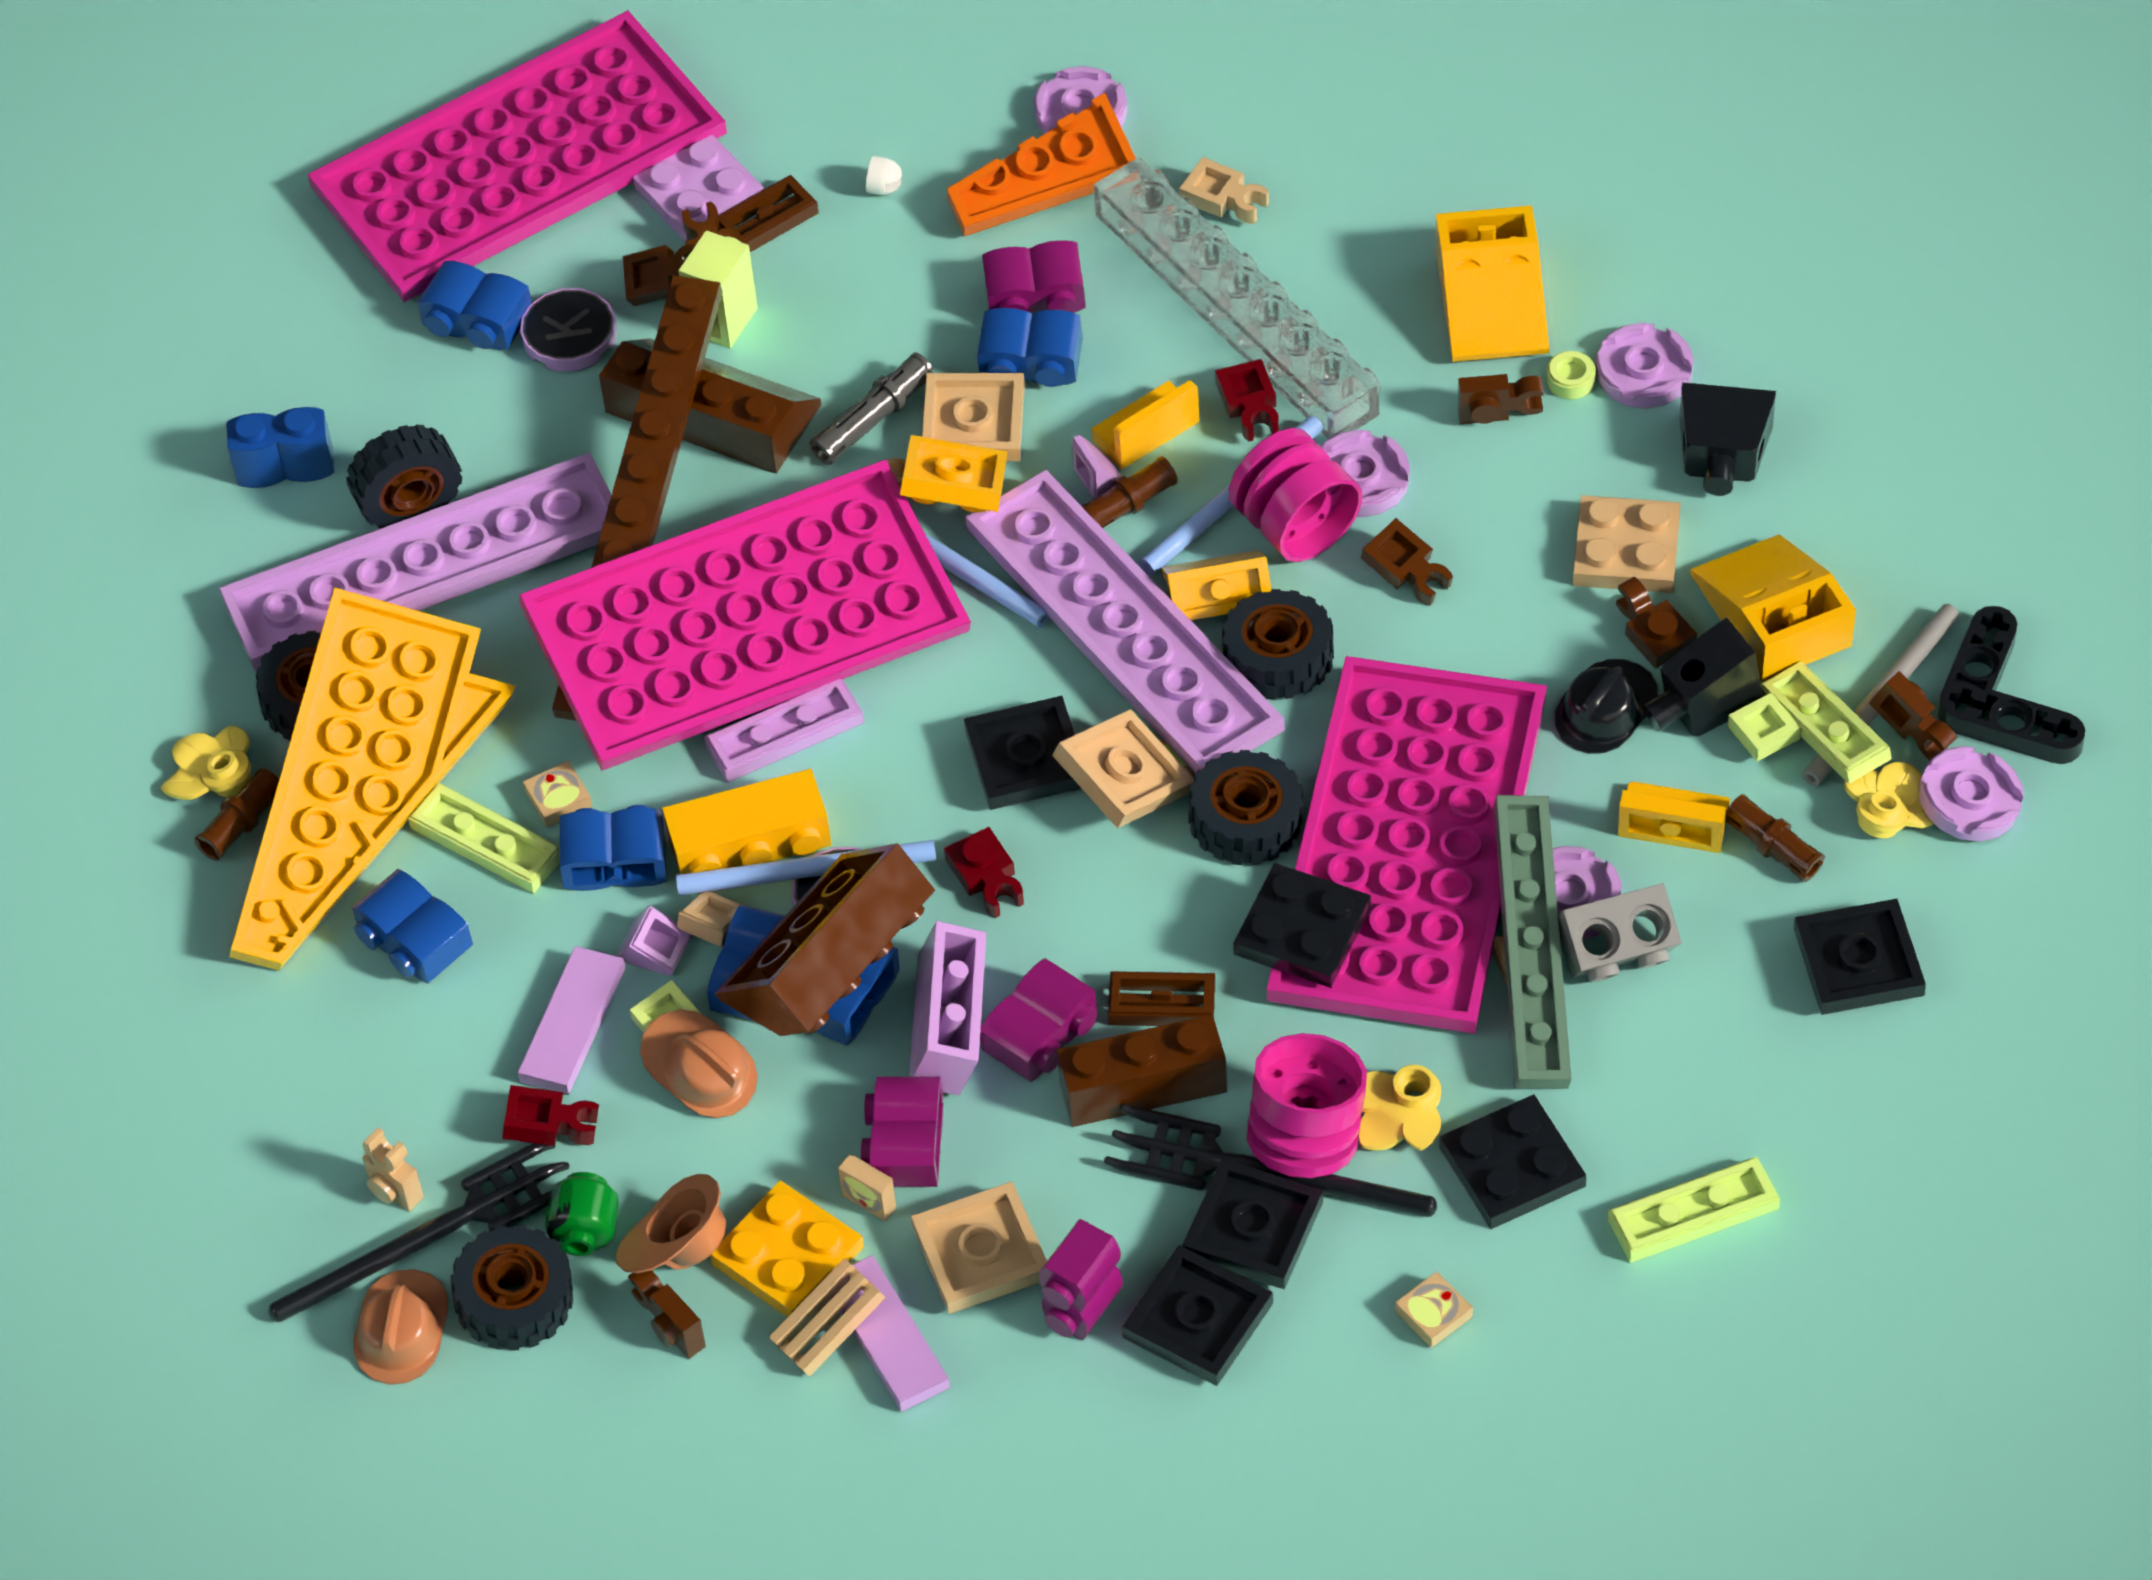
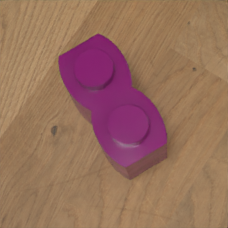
[982,240,1086,313]
[980,958,1098,1082]
[861,1076,944,1187]
[1039,1219,1123,1341]

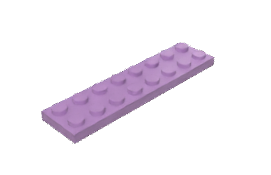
[219,452,611,671]
[966,470,1285,773]

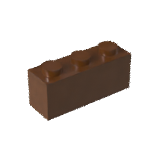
[1057,1014,1227,1127]

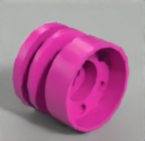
[1229,428,1362,562]
[1246,1033,1367,1178]

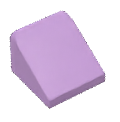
[1072,435,1122,499]
[616,905,692,976]

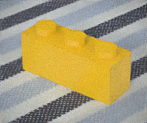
[662,768,832,875]

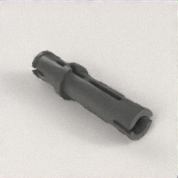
[809,352,934,465]

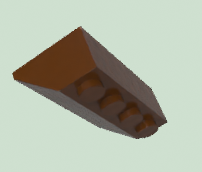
[599,338,822,474]
[714,843,935,1036]

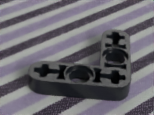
[1938,606,2085,764]

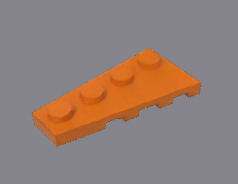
[947,92,1141,237]

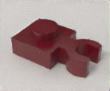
[1215,359,1279,442]
[944,827,1024,918]
[502,1085,599,1146]

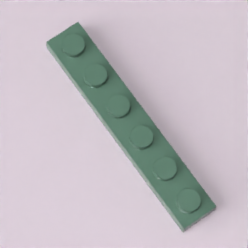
[1494,795,1571,1089]

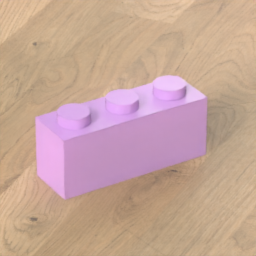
[909,921,987,1096]

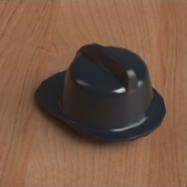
[1555,659,1658,754]

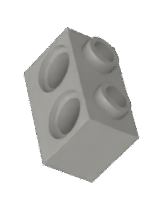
[1558,883,1682,983]

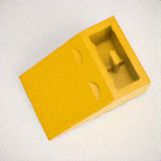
[1435,205,1549,362]
[1690,534,1856,682]

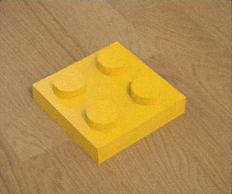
[900,435,1008,513]
[710,1180,864,1317]

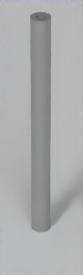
[1802,604,1959,786]

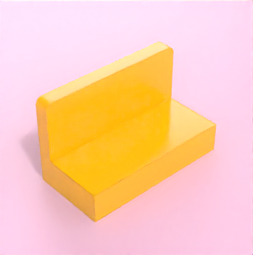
[1091,380,1199,470]
[1161,550,1271,620]
[1618,781,1730,853]

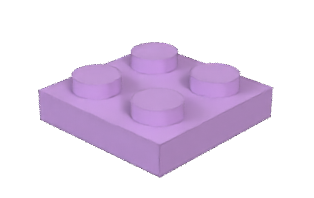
[633,135,764,241]

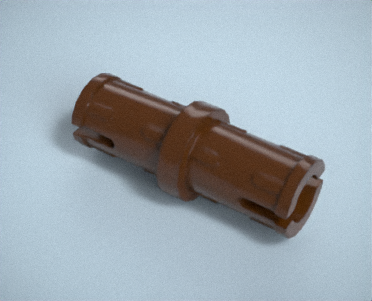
[1081,456,1178,528]
[194,768,279,861]
[1725,794,1825,882]

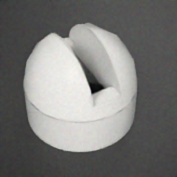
[866,155,902,195]

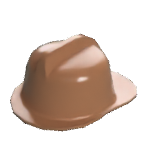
[640,1010,758,1118]
[615,1174,726,1274]
[354,1269,448,1385]

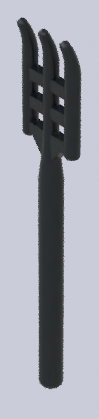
[1104,1104,1437,1217]
[268,1144,569,1322]

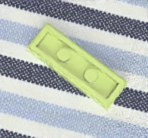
[1761,661,1892,784]
[408,783,560,894]
[1608,1156,1780,1263]

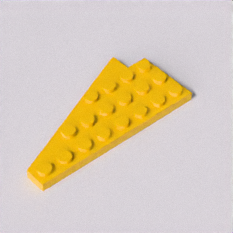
[229,587,515,971]

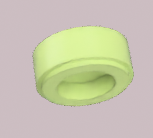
[1546,351,1596,399]

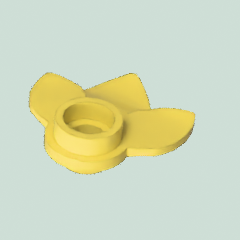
[161,725,252,800]
[1844,762,1934,839]
[1359,1065,1441,1151]

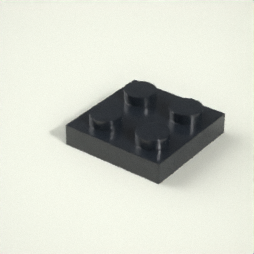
[964,695,1081,810]
[1233,863,1371,988]
[1794,899,1926,1015]
[1439,1094,1587,1229]
[1182,1158,1323,1290]
[1122,1245,1273,1386]

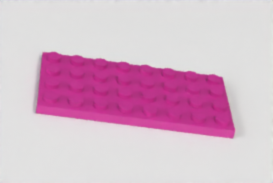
[307,10,727,302]
[519,459,971,771]
[1267,656,1547,1034]

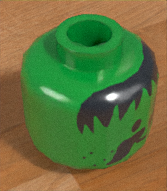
[545,1172,619,1256]

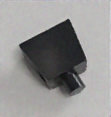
[1679,382,1776,496]
[1643,617,1763,736]

